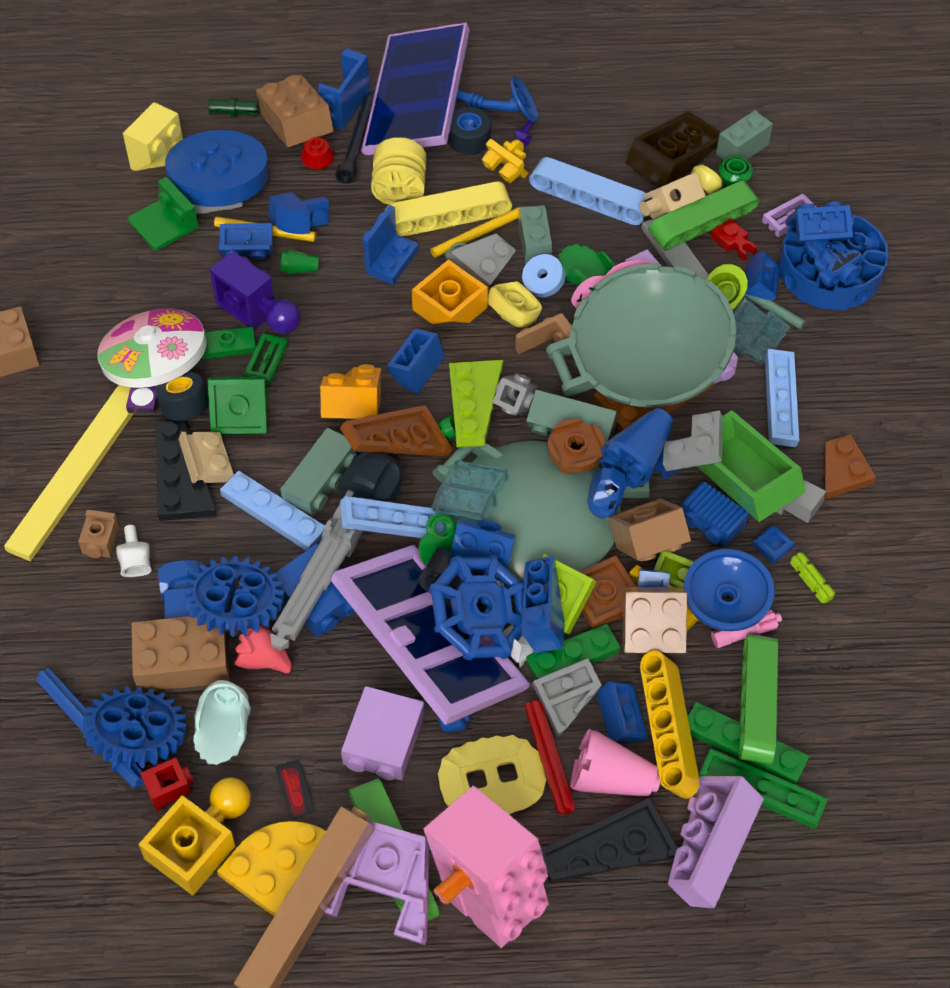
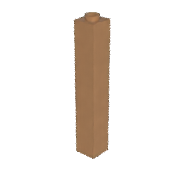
[234,807,375,988]

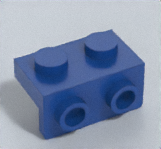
[218,223,273,260]

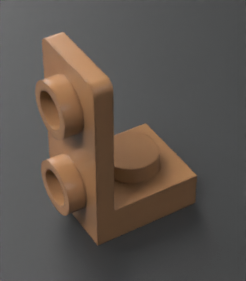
[515,313,572,356]

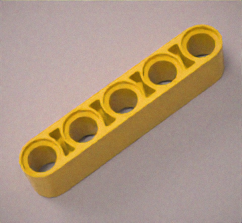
[640,650,700,799]

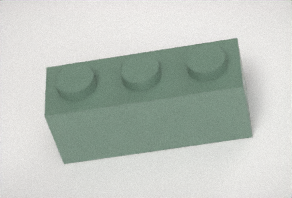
[526,390,618,443]
[281,428,358,518]

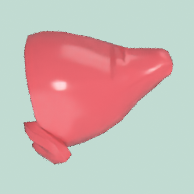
[234,624,292,674]

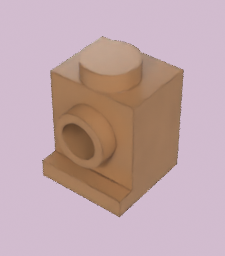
[78,510,120,558]

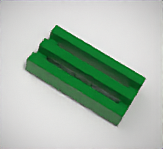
[244,333,289,386]

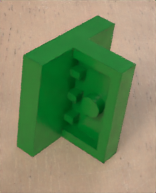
[208,377,269,434]

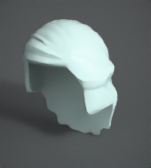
[193,680,251,765]

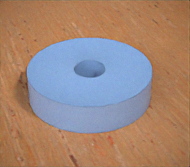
[522,254,565,297]

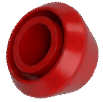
[300,137,334,170]

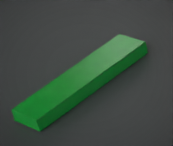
[699,748,828,829]

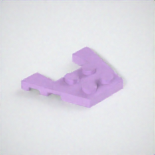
[325,821,429,945]

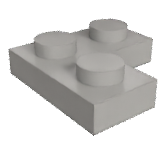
[663,410,723,471]

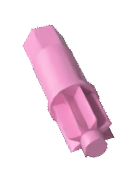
[711,610,782,648]

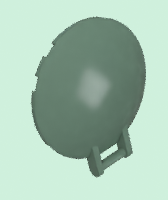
[546,263,736,408]
[433,441,621,583]

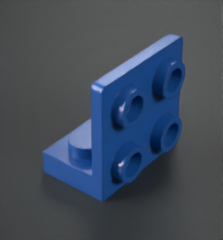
[785,202,853,243]
[362,205,419,285]

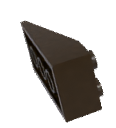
[625,111,721,187]

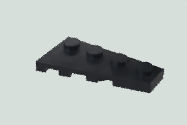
[156,420,217,521]
[541,798,678,883]

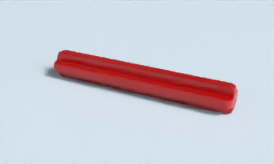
[525,700,575,815]

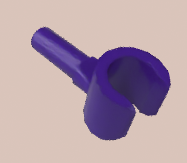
[514,120,533,148]

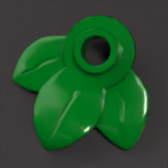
[418,513,458,565]

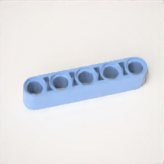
[529,157,646,225]

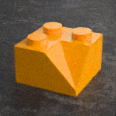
[412,259,488,324]
[320,364,381,419]

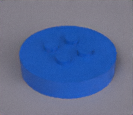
[165,130,269,207]

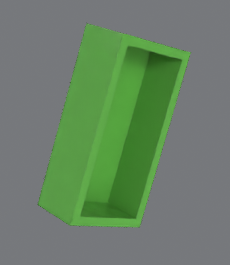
[689,410,806,522]

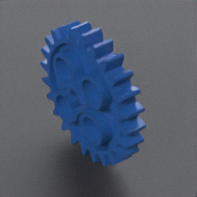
[184,556,284,637]
[83,686,186,768]

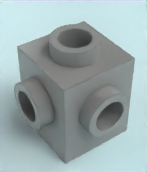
[493,373,538,415]

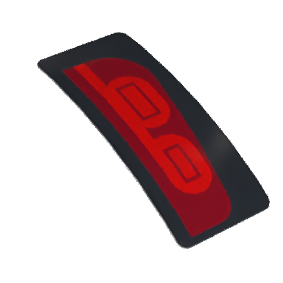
[275,760,314,819]

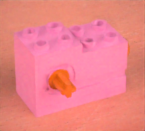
[424,786,549,948]

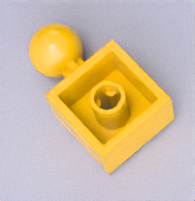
[138,777,251,896]

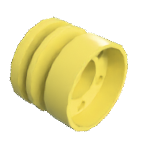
[371,138,426,205]

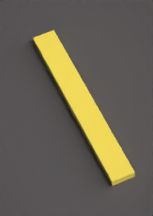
[4,385,138,562]

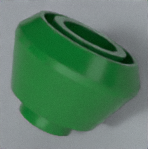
[718,157,753,187]

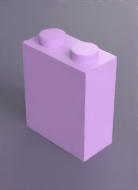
[341,686,425,781]

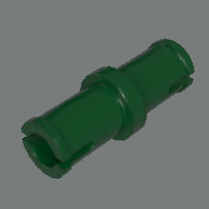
[208,97,260,117]

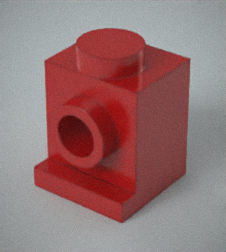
[141,757,194,812]

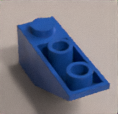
[521,556,564,654]

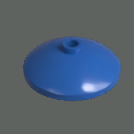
[684,549,774,631]

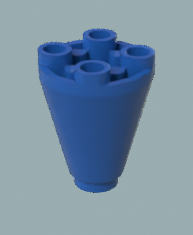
[600,408,673,489]

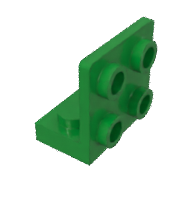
[128,177,199,251]

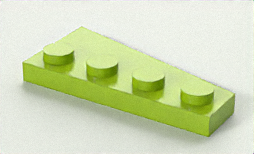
[449,360,503,447]

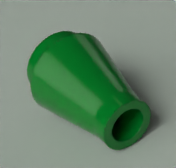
[280,249,318,275]

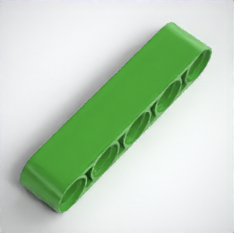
[648,180,760,250]
[739,634,778,764]
[349,778,439,921]

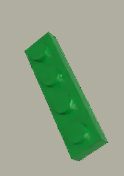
[688,702,810,784]

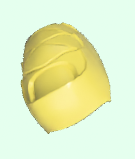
[488,281,542,328]

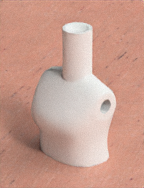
[116,525,152,577]

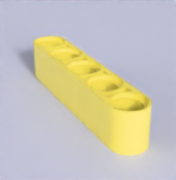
[385,182,512,237]

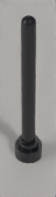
[335,94,374,184]

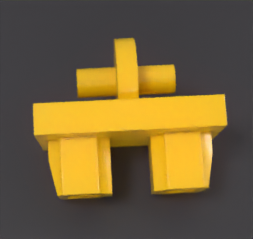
[481,138,529,184]

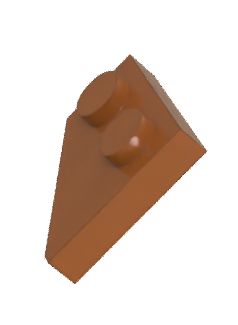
[824,434,876,499]

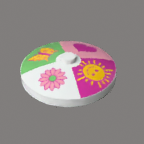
[97,309,207,388]

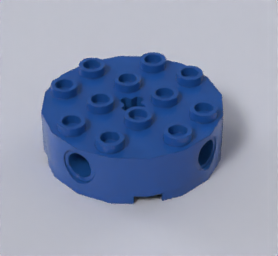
[779,214,888,311]

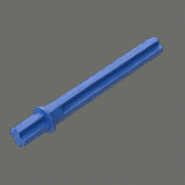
[36,668,144,790]

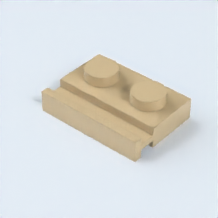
[179,432,234,483]

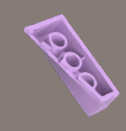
[668,776,764,908]

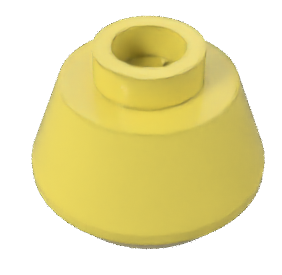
[691,165,722,196]

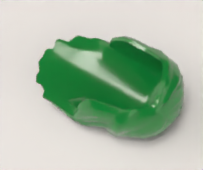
[558,243,617,291]

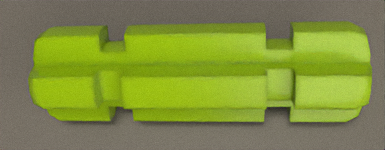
[790,552,835,604]

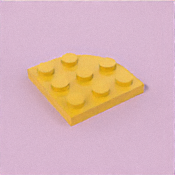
[217,821,326,916]

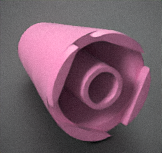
[570,729,660,797]

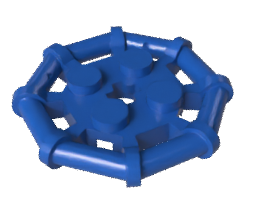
[429,555,524,661]

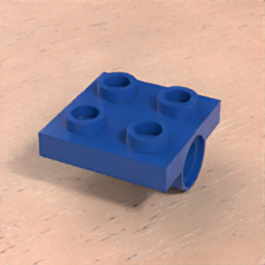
[451,519,516,588]

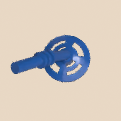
[456,76,538,122]

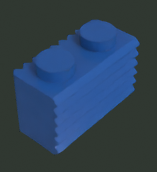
[681,481,749,548]

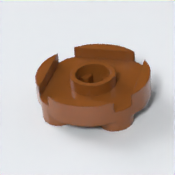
[547,419,605,474]

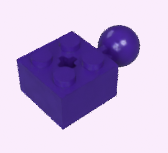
[210,251,301,334]

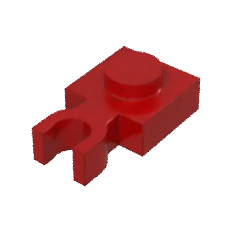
[711,219,757,261]

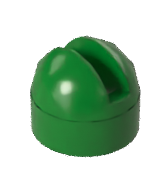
[438,415,456,440]

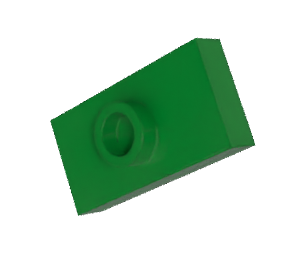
[202,327,256,360]

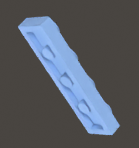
[765,349,799,447]
[220,470,324,551]
[340,496,449,538]

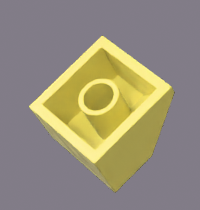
[123,102,183,171]

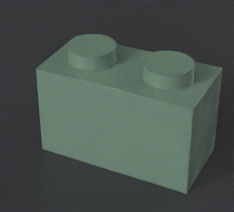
[716,110,773,161]
[519,205,552,265]

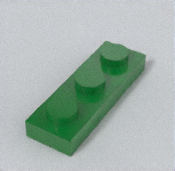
[526,624,621,680]

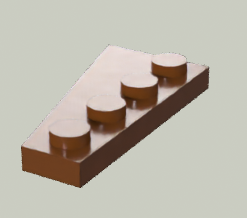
[340,405,453,456]

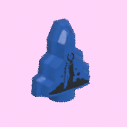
[804,241,866,288]

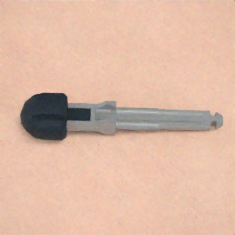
[270,452,403,650]

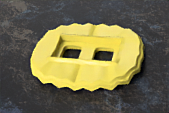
[438,735,546,814]

